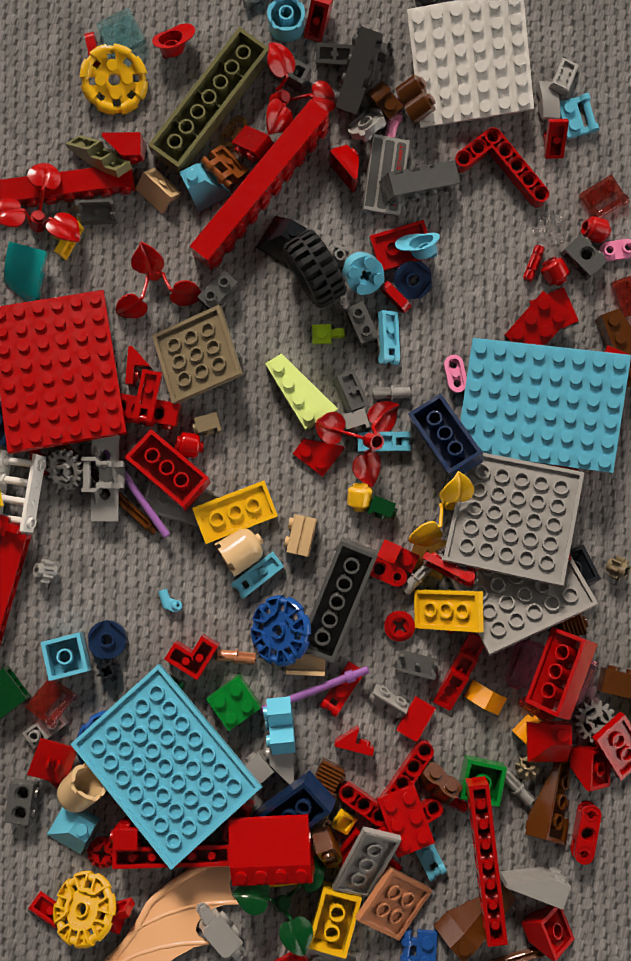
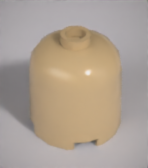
[214,529,264,577]
[57,763,106,813]

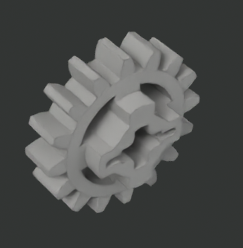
[45,448,83,491]
[573,699,615,742]

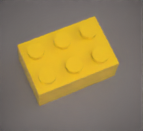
[308,881,362,959]

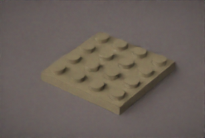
[152,305,243,404]

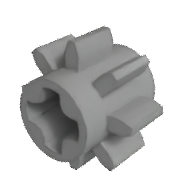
[33,559,57,584]

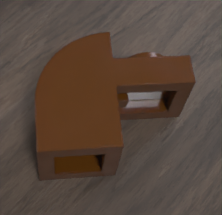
[365,80,404,121]

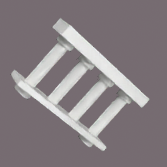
[0,449,46,533]

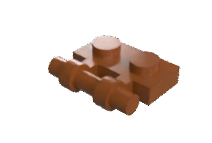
[200,144,249,189]

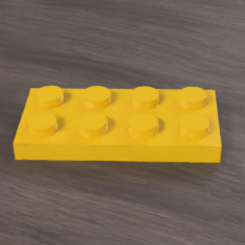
[192,480,278,544]
[414,589,484,633]

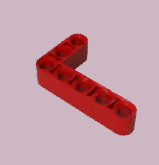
[454,127,549,208]
[339,739,434,826]

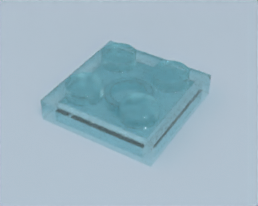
[96,7,147,59]

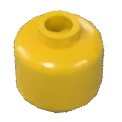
[347,483,372,512]

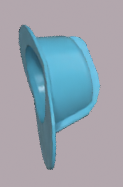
[395,233,440,260]

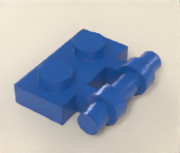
[400,929,437,961]

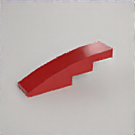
[433,632,484,711]

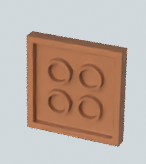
[355,866,432,941]

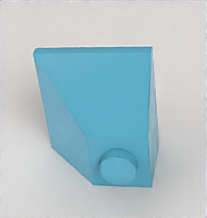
[179,163,232,212]
[47,807,100,854]

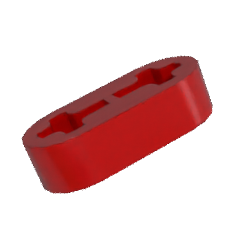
[84,32,100,68]
[380,281,411,314]

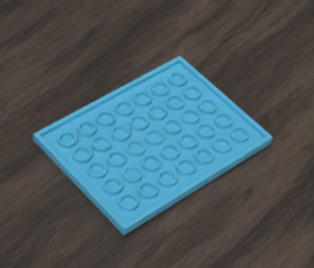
[460,338,631,473]
[71,664,263,870]

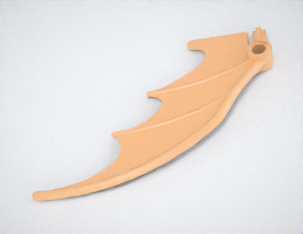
[104,866,239,961]

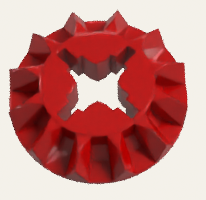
[384,611,415,642]
[87,836,113,869]

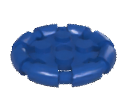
[251,595,311,667]

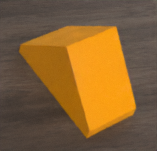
[464,680,507,715]

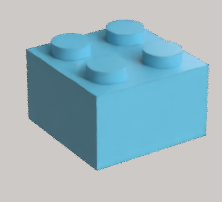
[40,632,92,681]

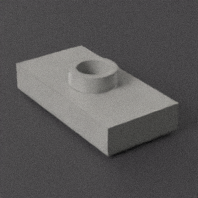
[549,57,579,96]

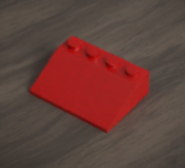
[228,814,315,886]

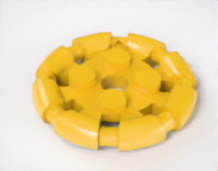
[79,44,148,116]
[53,871,116,949]

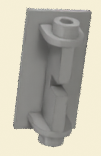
[368,684,409,719]

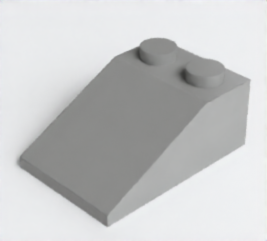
[500,866,571,910]

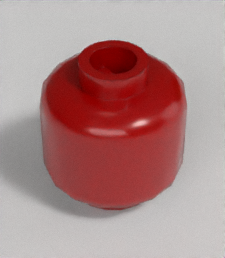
[581,216,611,243]
[541,256,570,286]
[175,432,204,458]

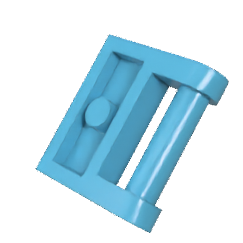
[560,93,600,140]

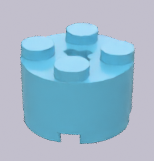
[267,0,305,42]
[342,252,385,295]

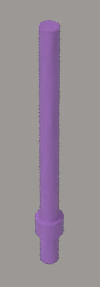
[103,450,170,538]
[260,666,370,714]

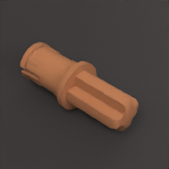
[217,649,256,665]

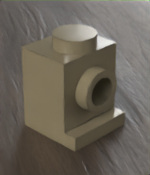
[192,412,223,437]

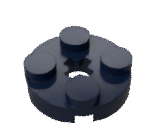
[393,261,432,299]
[88,620,128,659]

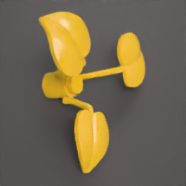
[408,471,474,546]

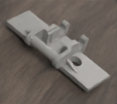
[81,435,125,521]

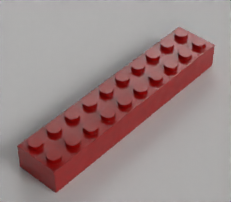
[190,99,329,271]

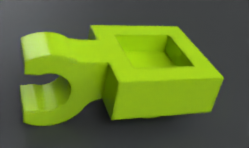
[312,324,345,345]

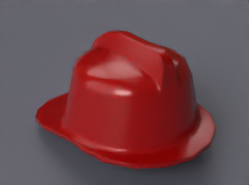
[152,23,196,59]

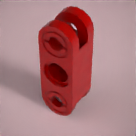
[369,558,407,587]
[570,801,601,865]

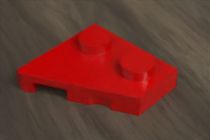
[292,438,345,477]

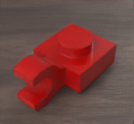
[0,514,21,536]

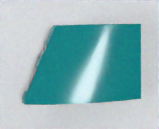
[4,241,48,302]

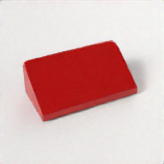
[396,696,436,742]
[28,891,68,931]

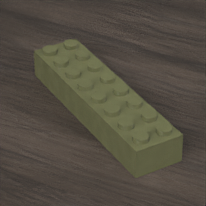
[148,27,269,174]

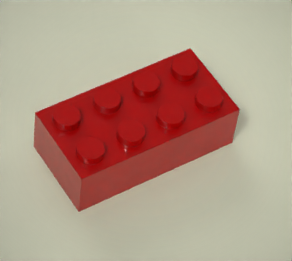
[125,429,211,512]

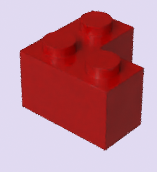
[164,634,220,680]

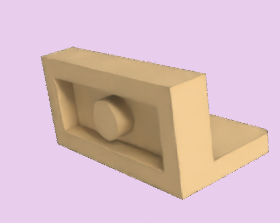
[136,168,182,214]
[286,652,325,676]

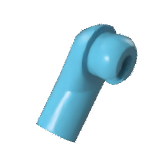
[158,589,182,612]

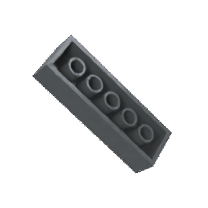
[306,537,378,663]

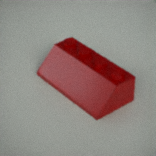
[525,627,598,720]

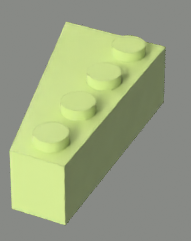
[265,354,338,431]

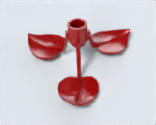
[266,42,336,135]
[0,163,80,242]
[115,241,202,319]
[315,401,399,487]

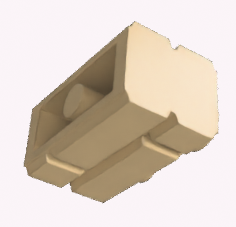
[284,514,317,557]

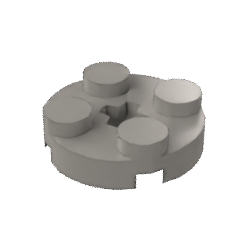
[348,108,386,142]

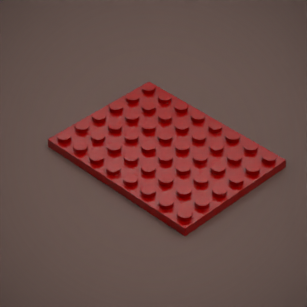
[0,290,127,454]

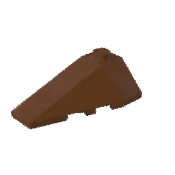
[525,762,570,845]
[434,884,517,961]

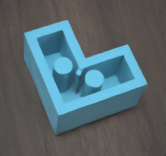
[263,696,296,755]

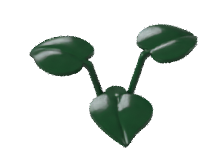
[233,856,325,956]

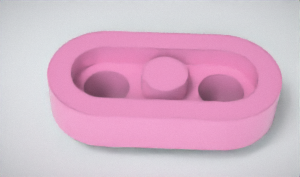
[598,239,631,262]
[444,355,467,393]

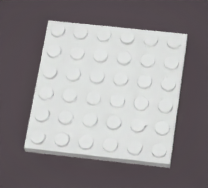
[407,0,534,128]

